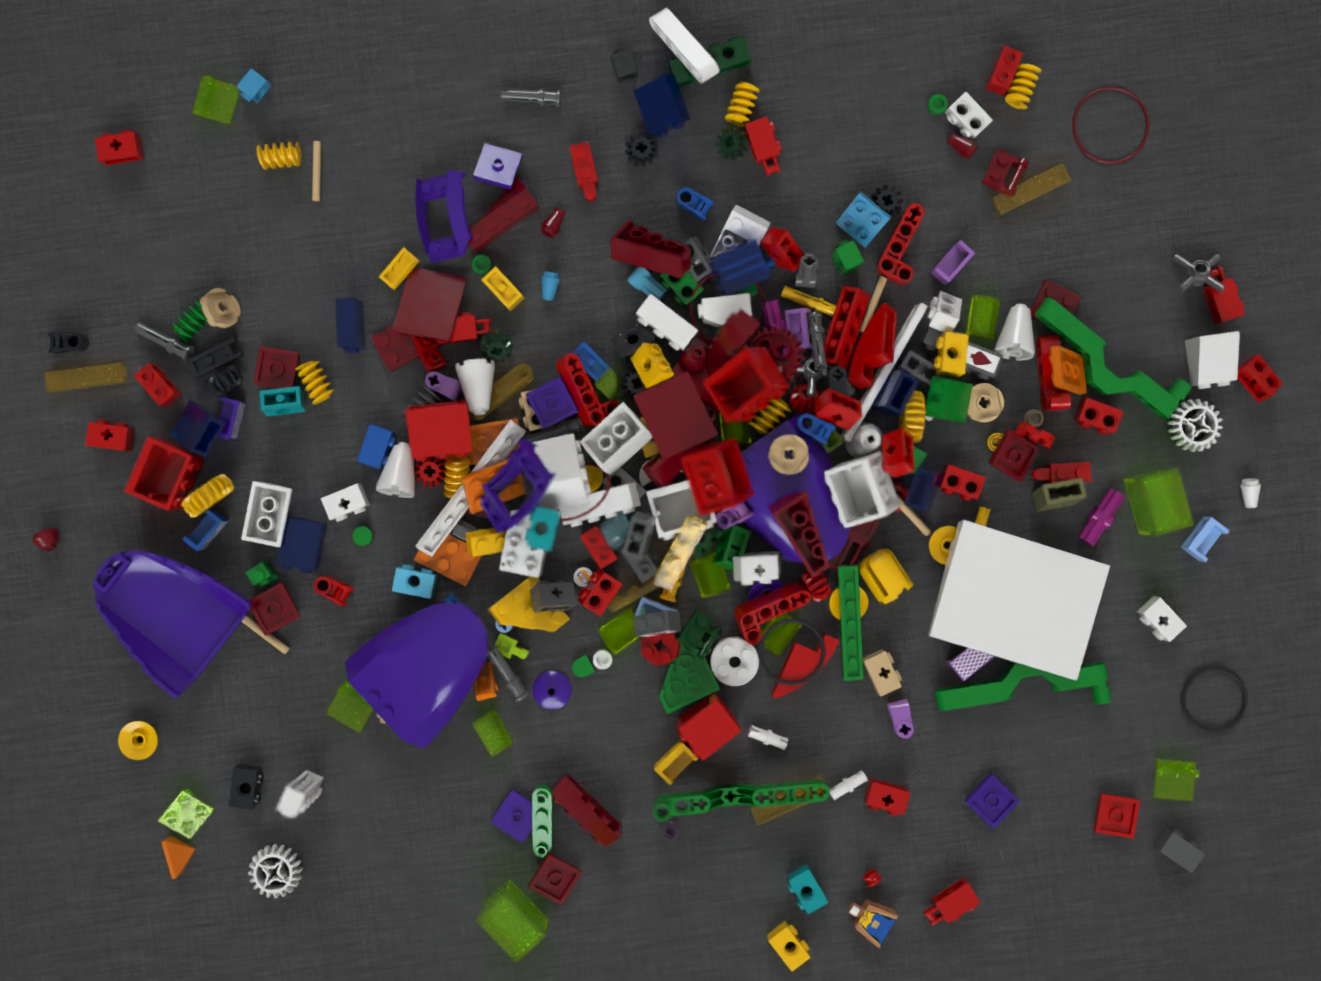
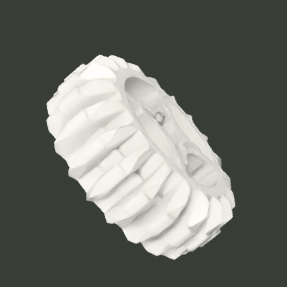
[1167,399,1223,452]
[248,844,303,898]

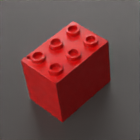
[703,347,790,423]
[406,400,472,461]
[124,437,204,511]
[681,438,754,516]
[677,692,741,760]

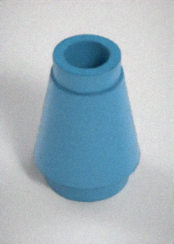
[541,271,560,301]

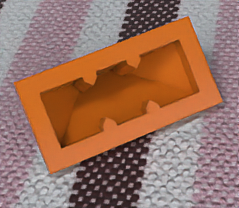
[161,836,195,879]

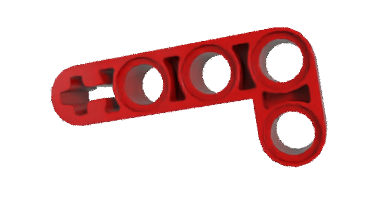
[876,203,924,285]
[1036,334,1071,411]
[556,353,620,428]
[734,581,811,644]

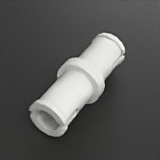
[747,725,788,750]
[829,770,868,801]

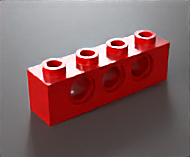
[824,285,870,370]

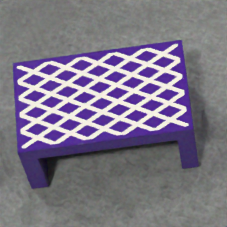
[211,397,246,440]

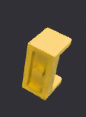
[482,266,524,311]
[654,739,698,786]

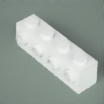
[559,483,641,527]
[277,770,324,817]

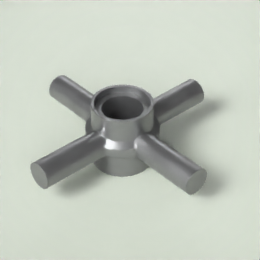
[1172,254,1226,293]
[785,346,841,398]

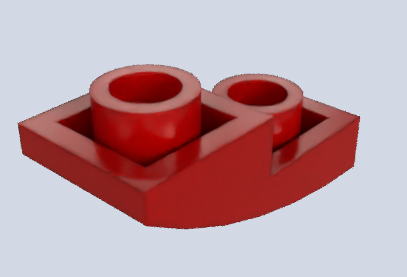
[412,335,447,373]

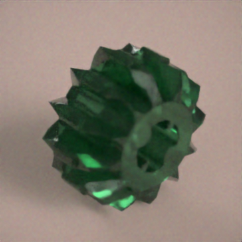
[715,126,750,160]
[479,328,513,363]

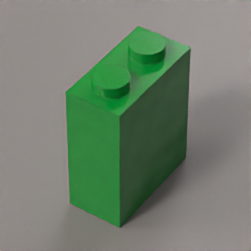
[925,377,973,423]

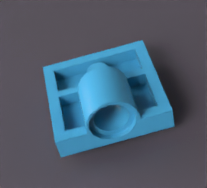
[835,192,891,248]

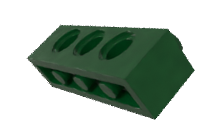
[669,36,751,89]

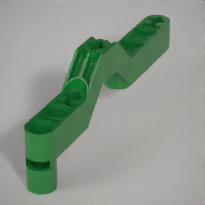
[1034,297,1192,420]
[934,661,1112,711]
[653,779,829,822]

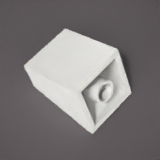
[697,293,754,335]
[1185,331,1240,389]

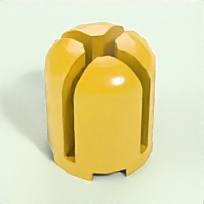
[858,549,914,605]

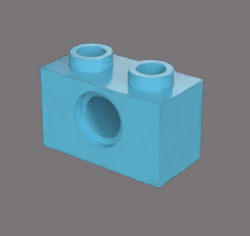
[392,564,438,599]

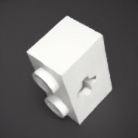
[321,483,370,522]
[733,554,778,585]
[1137,596,1187,642]

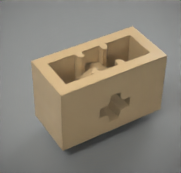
[863,649,902,697]

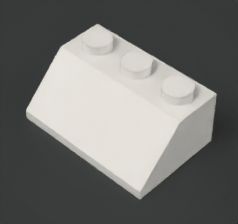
[636,294,698,351]
[580,402,653,475]
[241,481,292,547]

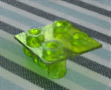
[192,75,240,125]
[326,680,373,733]
[1154,759,1200,801]
[157,788,215,839]

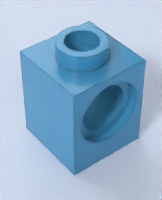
[236,68,272,104]

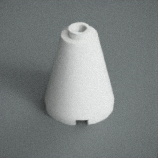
[995,304,1035,360]
[455,359,495,415]
[845,422,883,458]
[376,442,415,498]

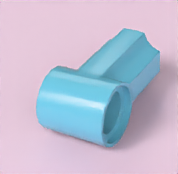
[626,266,667,300]

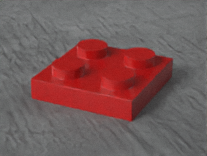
[1093,793,1140,839]

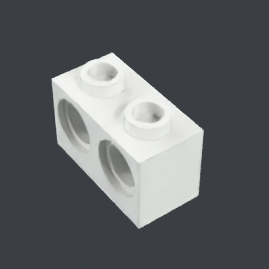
[945,92,993,140]
[928,291,962,332]

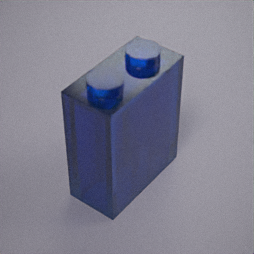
[633,74,691,138]
[708,239,771,296]
[335,298,365,354]
[871,370,919,415]
[171,400,226,457]
[904,467,943,512]
[275,516,327,573]

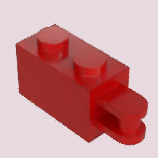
[744,116,782,177]
[569,142,598,202]
[1203,266,1245,324]
[437,312,493,345]
[1031,462,1091,484]
[923,877,981,925]

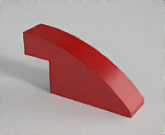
[848,303,897,389]
[771,633,839,698]

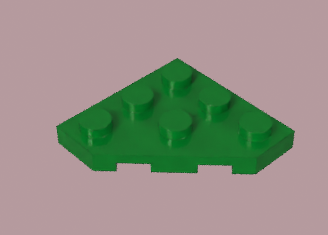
[659,645,720,714]

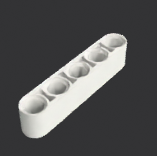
[649,8,719,83]

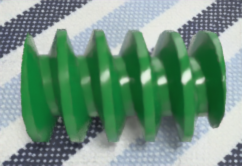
[171,300,207,343]

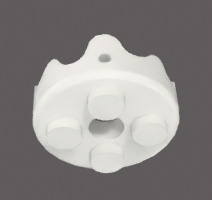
[710,636,759,686]

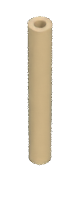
[312,141,321,201]
[859,276,887,333]
[897,495,931,536]
[242,616,290,654]

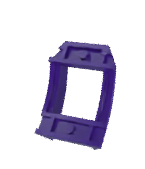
[415,170,473,263]
[480,439,556,533]

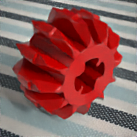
[789,383,823,415]
[414,456,446,488]
[801,570,831,602]

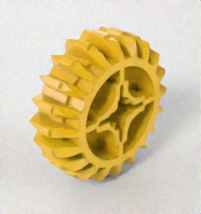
[898,390,926,443]
[182,474,235,517]

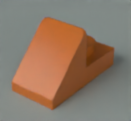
[474,661,498,701]

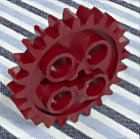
[742,326,805,385]

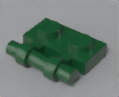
[676,609,722,660]

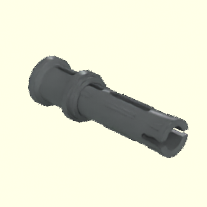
[501,88,561,107]
[807,312,827,371]
[134,321,195,361]
[525,414,585,442]
[487,646,530,702]

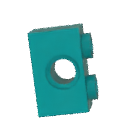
[259,386,306,417]
[524,506,561,551]
[786,864,828,914]

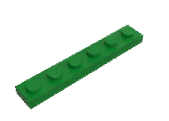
[837,564,863,681]

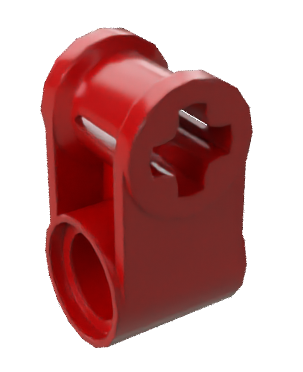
[314,575,354,606]

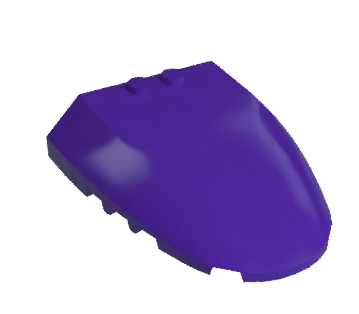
[741,413,850,563]
[93,550,253,699]
[345,602,488,748]

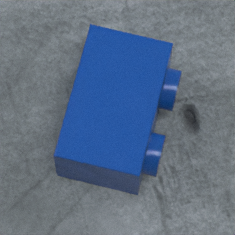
[357,424,397,469]

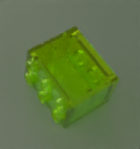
[1124,468,1194,537]
[476,879,549,963]

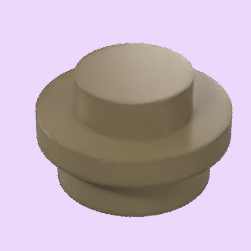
[1024,409,1044,428]

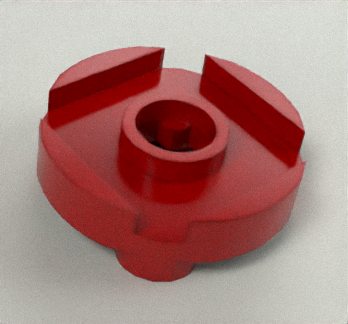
[1014,422,1055,449]
[641,632,681,665]

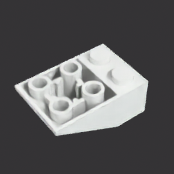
[710,205,771,276]

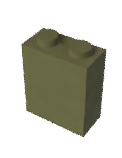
[1032,478,1087,512]

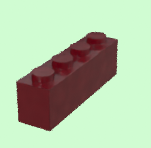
[468,176,540,253]
[611,220,691,278]
[706,309,760,377]
[642,416,718,487]
[768,491,830,577]
[551,772,622,847]

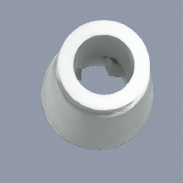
[1240,478,1261,508]

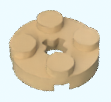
[200,288,241,328]
[967,383,1004,422]
[768,435,809,475]

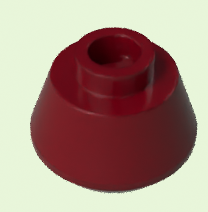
[681,345,707,371]
[32,527,60,552]

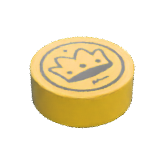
[986,433,1003,452]

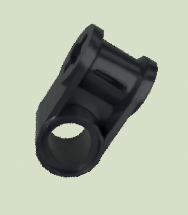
[47,332,90,353]
[826,365,848,396]

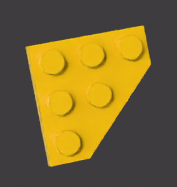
[488,576,570,632]

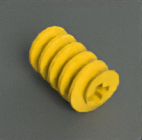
[1005,64,1041,109]
[725,82,760,127]
[257,141,302,170]
[295,361,334,405]
[748,398,791,436]
[444,454,470,498]

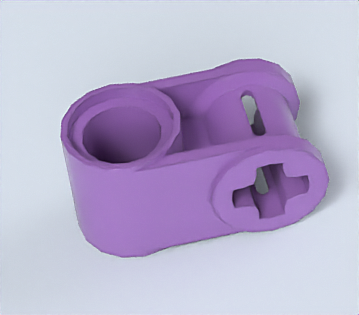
[425,372,462,401]
[715,501,754,529]
[887,699,914,739]

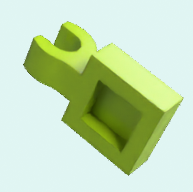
[492,632,529,659]

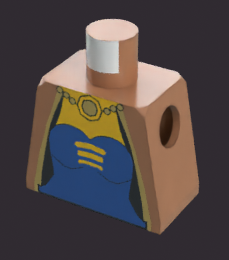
[847,899,898,948]

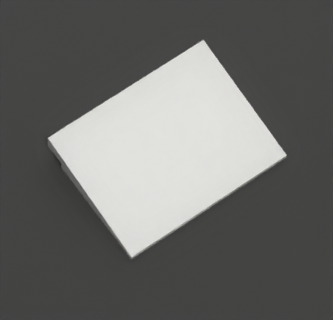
[928,520,1110,680]

